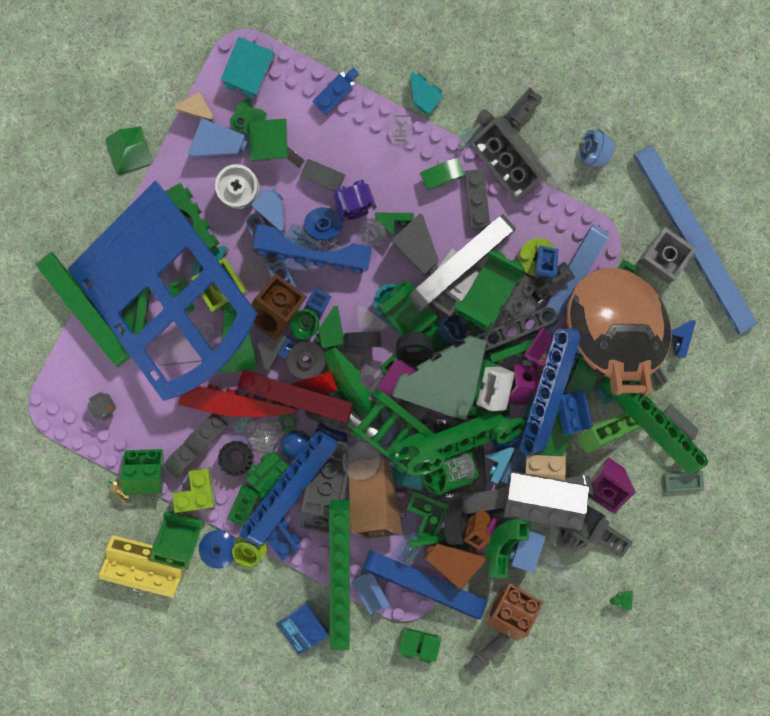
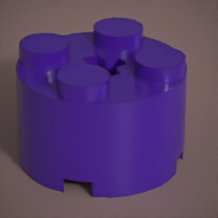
[332,180,377,221]

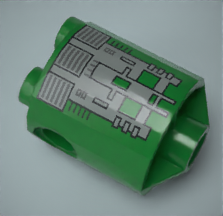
[421,450,478,495]

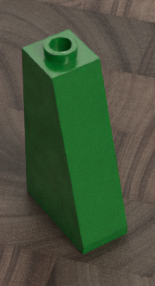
[218,303,257,374]

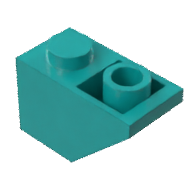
[410,72,443,117]

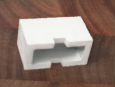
[477,367,515,411]

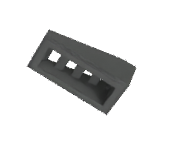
[589,525,633,558]

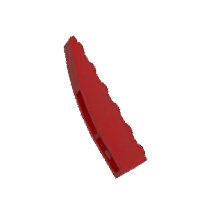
[178,384,298,417]

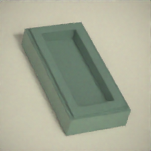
[664,471,704,493]

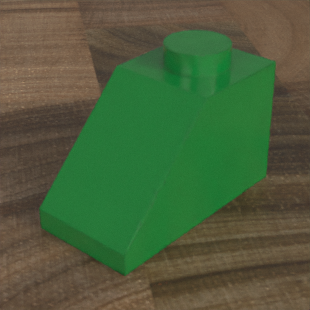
[316,306,345,348]

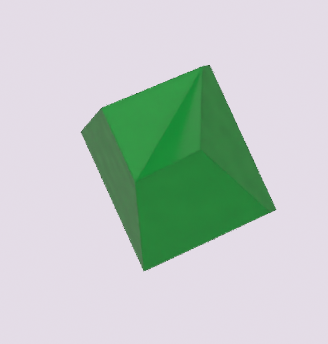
[105,126,153,175]

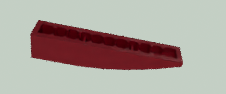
[237,370,354,422]

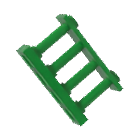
[347,388,435,474]

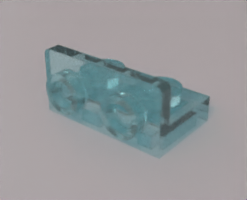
[401,532,422,566]

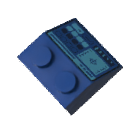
[276,601,329,654]

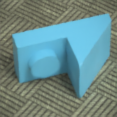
[484,447,514,484]

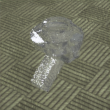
[322,235,341,251]

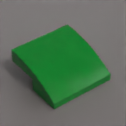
[249,119,288,161]

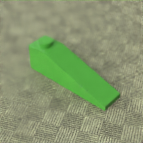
[577,412,641,454]

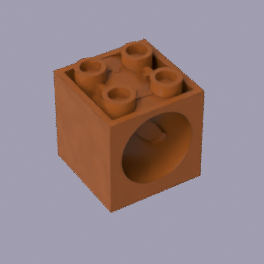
[484,583,543,641]

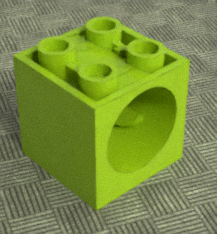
[191,257,249,313]

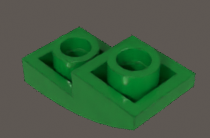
[420,158,465,190]

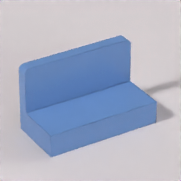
[352,572,390,614]

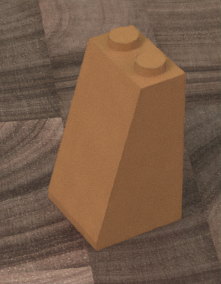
[348,457,402,539]

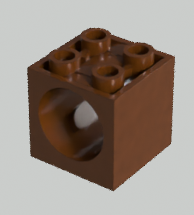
[251,273,307,340]

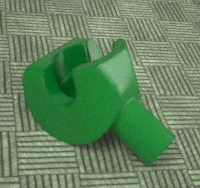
[610,591,633,610]

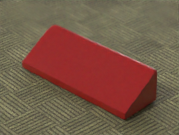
[292,371,337,394]

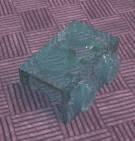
[284,224,323,269]

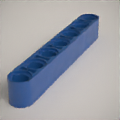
[520,328,580,455]
[240,431,337,546]
[362,551,488,620]

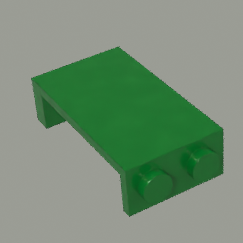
[454,250,524,332]

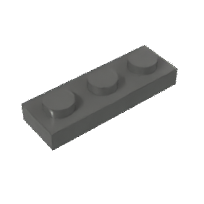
[465,169,490,229]

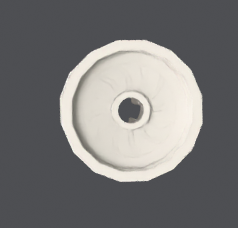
[215,164,260,210]

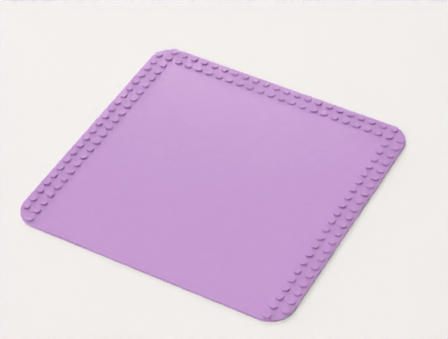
[29,29,621,622]

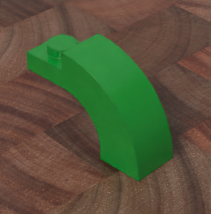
[484,519,530,579]

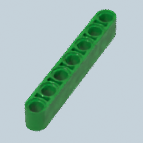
[36,252,131,368]
[601,376,708,474]

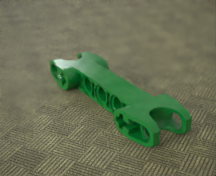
[393,404,526,476]

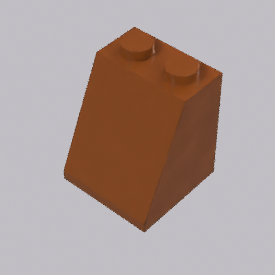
[424,541,486,589]

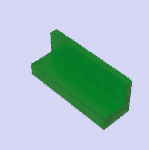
[122,287,151,335]

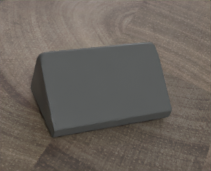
[663,404,698,440]

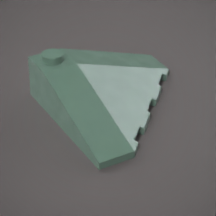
[392,336,487,419]

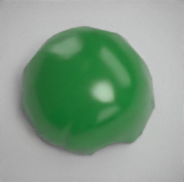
[290,309,320,340]

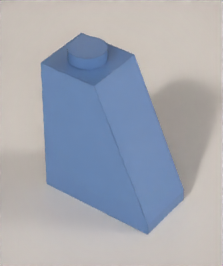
[188,118,248,159]

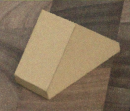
[175,92,215,123]

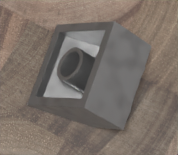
[637,227,696,283]

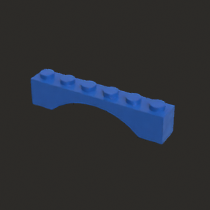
[251,224,372,274]

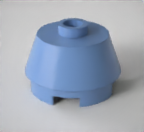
[578,129,615,167]

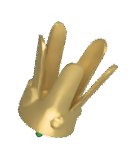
[109,479,130,505]

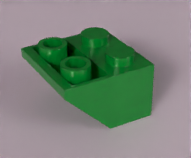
[120,449,164,495]

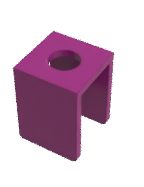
[524,328,553,370]
[377,360,416,403]
[508,365,540,405]

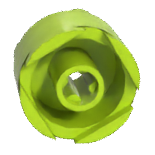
[517,238,555,278]

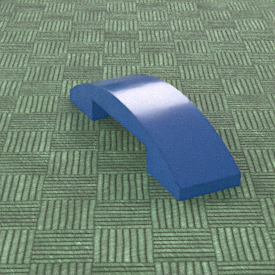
[278,287,332,360]

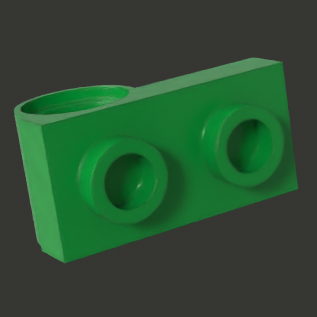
[228,484,259,526]

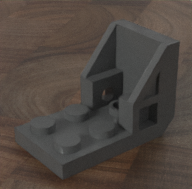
[300,456,352,533]

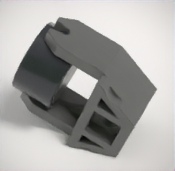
[557,505,609,556]

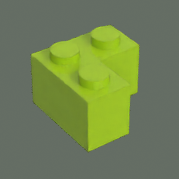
[172,467,216,513]

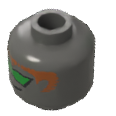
[87,392,116,422]

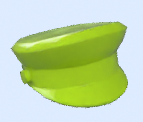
[232,535,267,567]

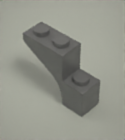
[163,413,228,478]

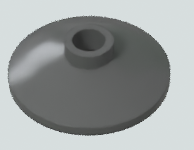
[287,341,325,379]

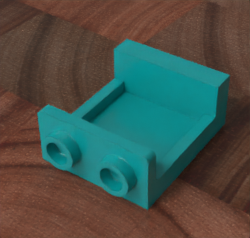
[221,36,276,99]

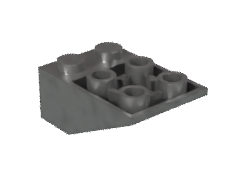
[431,248,482,317]

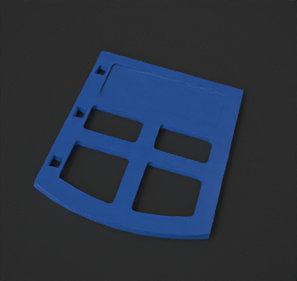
[68,180,258,401]

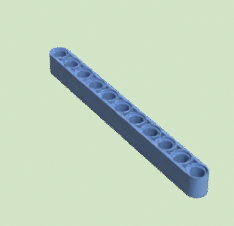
[633,145,757,335]

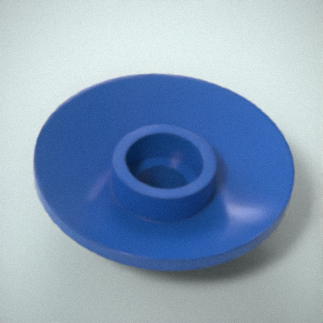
[304,207,343,240]
[199,530,235,568]

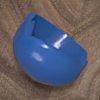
[281,430,310,460]

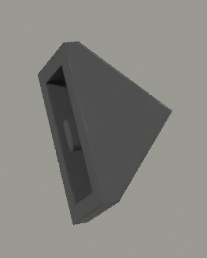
[257,335,288,371]

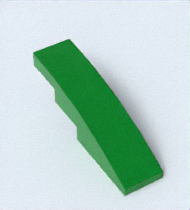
[323,347,381,420]

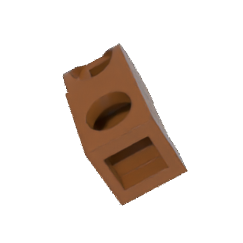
[464,510,491,550]

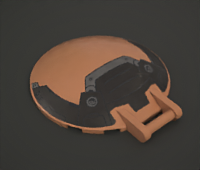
[567,268,672,395]

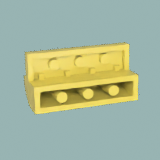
[99,535,184,598]

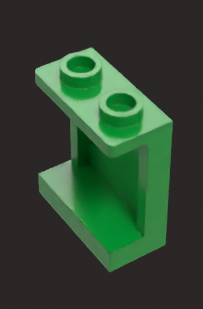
[376,279,438,335]
[151,511,202,570]

